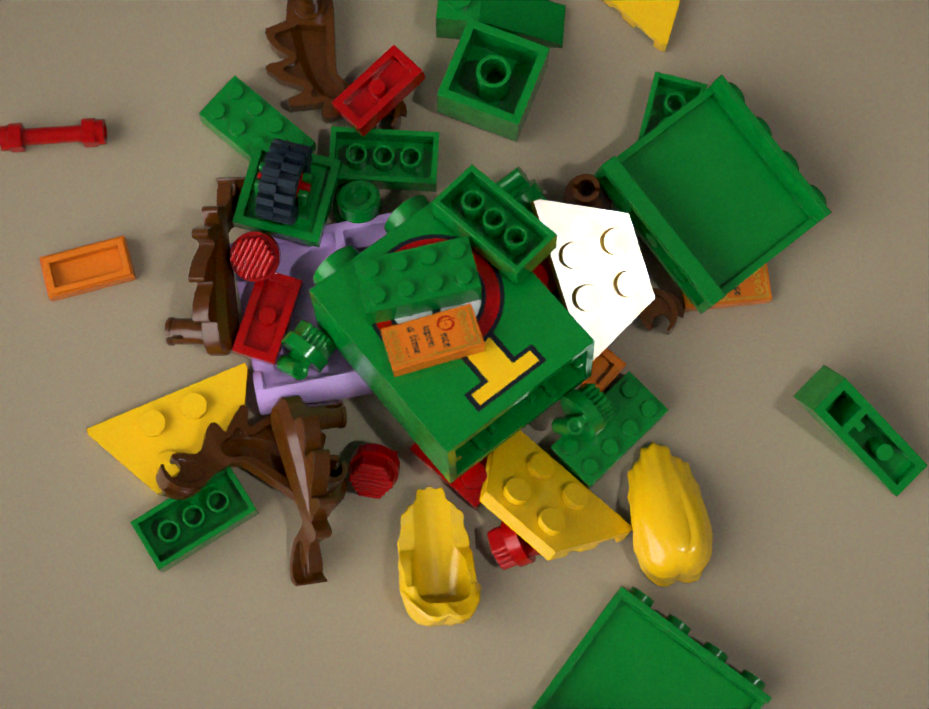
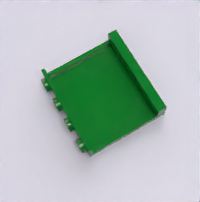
[593,75,832,314]
[532,586,772,709]

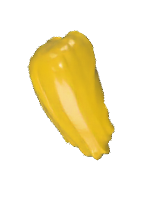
[627,441,713,587]
[397,485,481,627]

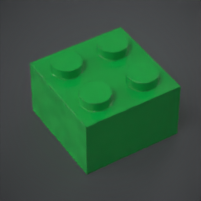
[437,18,550,142]

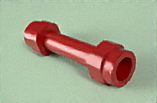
[0,118,107,153]

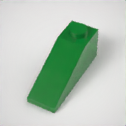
[436,0,566,48]
[793,365,928,497]

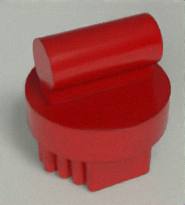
[229,231,281,282]
[348,443,400,499]
[487,521,541,570]

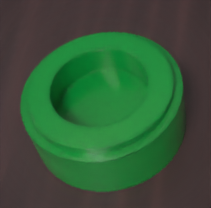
[336,180,382,224]

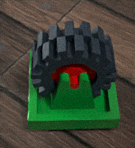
[233,138,342,248]

